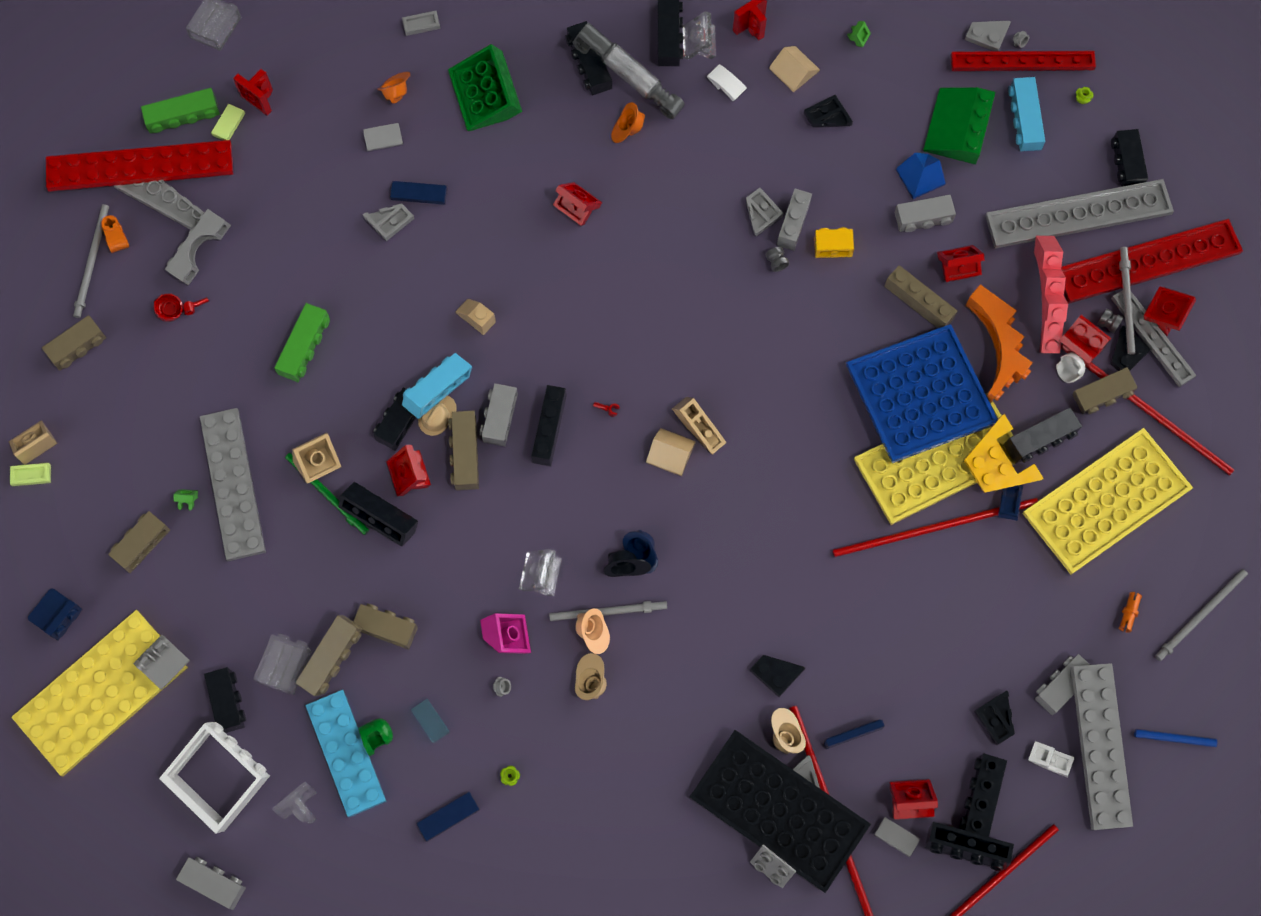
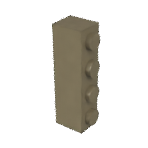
[884,265,958,328]
[449,410,479,490]
[296,615,363,696]

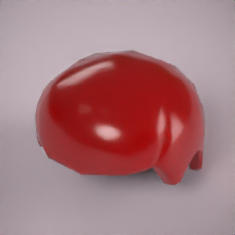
[154,294,183,322]

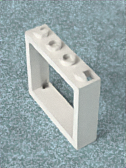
[159,722,270,834]

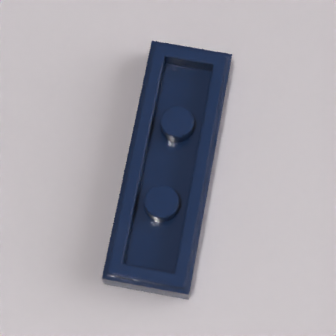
[390,181,447,205]
[824,719,885,750]
[416,792,480,842]

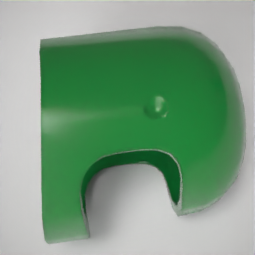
[358,718,393,756]

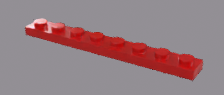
[951,51,1096,71]

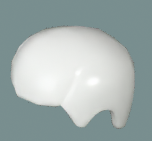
[1056,352,1086,383]

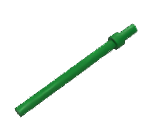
[285,453,369,535]

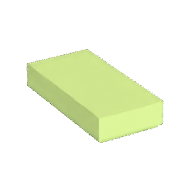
[211,104,245,141]
[10,463,51,486]

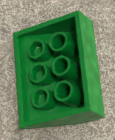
[448,44,522,131]
[923,87,996,165]

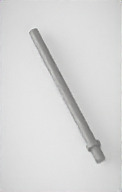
[73,204,109,318]
[1155,569,1248,661]

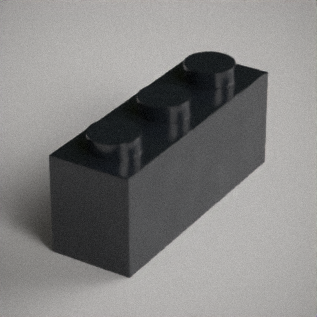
[1111,129,1148,187]
[373,387,416,451]
[204,667,246,733]

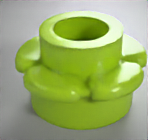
[1076,87,1094,104]
[500,766,520,786]

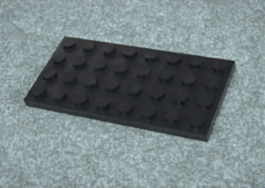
[690,730,871,893]

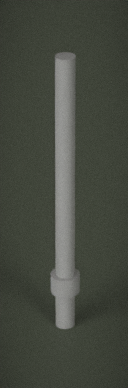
[1119,247,1135,355]
[549,601,667,621]

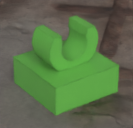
[847,21,871,47]
[174,489,198,510]

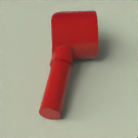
[183,297,209,315]
[593,402,620,417]

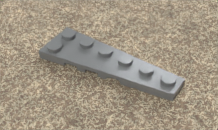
[114,180,203,230]

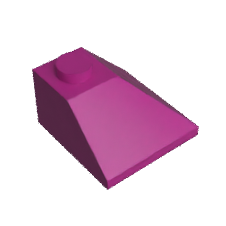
[480,613,531,654]

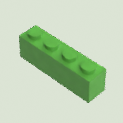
[141,88,220,133]
[274,303,330,382]

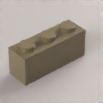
[42,315,106,371]
[1072,367,1138,415]
[108,511,170,573]
[353,603,418,650]

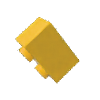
[814,227,854,258]

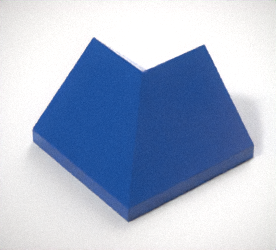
[896,153,946,199]

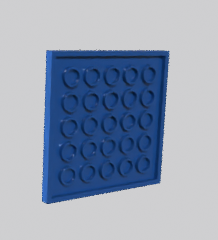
[846,324,998,463]

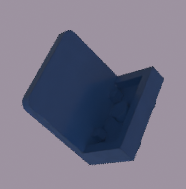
[28,588,82,641]

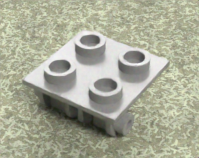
[133,635,190,690]
[750,845,796,888]

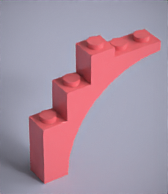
[1034,236,1068,353]

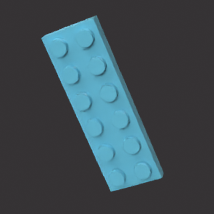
[305,690,387,817]

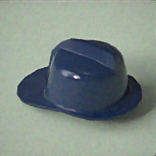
[623,530,658,574]

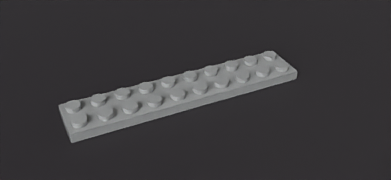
[985,179,1174,249]

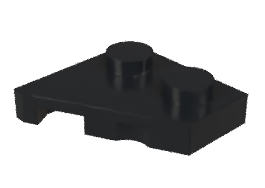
[804,94,853,127]
[1110,325,1151,371]
[750,655,805,697]
[974,691,1015,745]

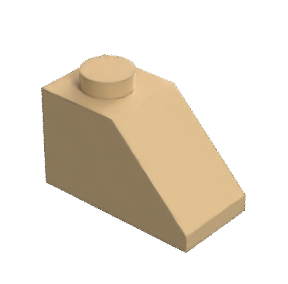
[456,299,496,335]

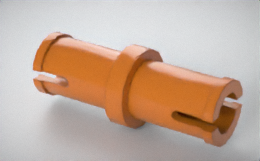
[1119,592,1142,633]

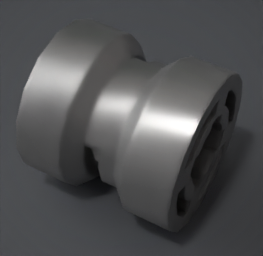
[766,246,790,272]
[1097,308,1123,333]

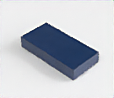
[998,485,1023,521]

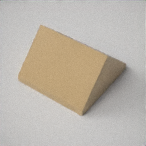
[769,46,820,92]
[9,420,58,465]
[646,428,696,476]
[292,432,341,484]

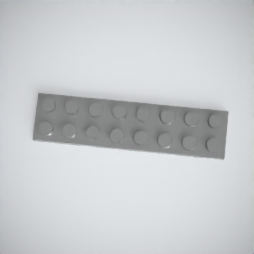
[200,408,266,561]
[1071,663,1133,830]

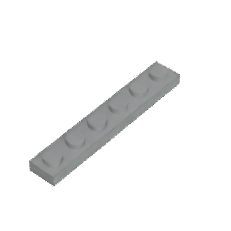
[1111,290,1196,387]

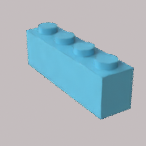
[1008,77,1046,151]
[402,353,472,419]

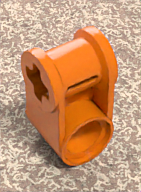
[101,215,130,253]

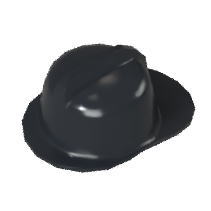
[604,550,651,577]

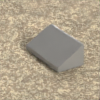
[363,123,403,151]

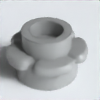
[1013,31,1029,48]
[493,677,511,697]

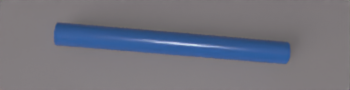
[1134,729,1217,747]

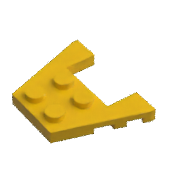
[964,414,1044,493]

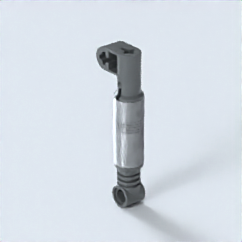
[573,22,685,120]

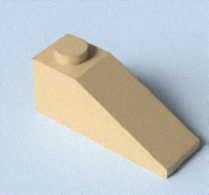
[672,397,727,454]

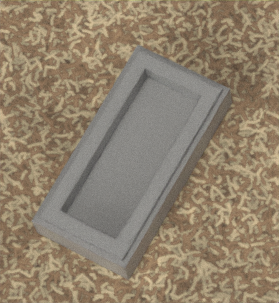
[402,10,441,36]
[874,817,920,857]

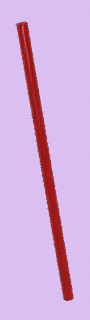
[1061,344,1235,475]
[833,498,1038,557]
[789,706,874,916]
[949,824,1059,916]

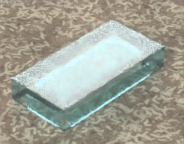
[411,699,450,744]

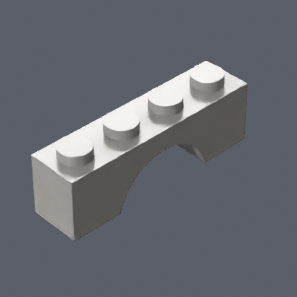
[165,209,231,285]

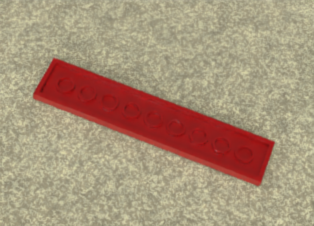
[46,140,233,192]
[1061,219,1243,304]

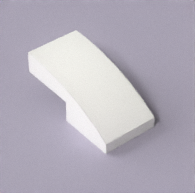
[707,64,747,101]
[1028,741,1074,778]

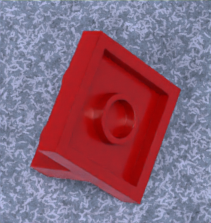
[733,0,767,41]
[233,69,273,116]
[553,182,602,226]
[937,245,985,282]
[1143,286,1196,336]
[1059,315,1111,364]
[386,445,431,496]
[890,779,938,819]

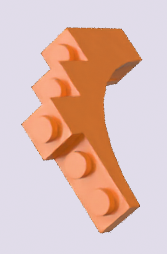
[965,284,1033,404]

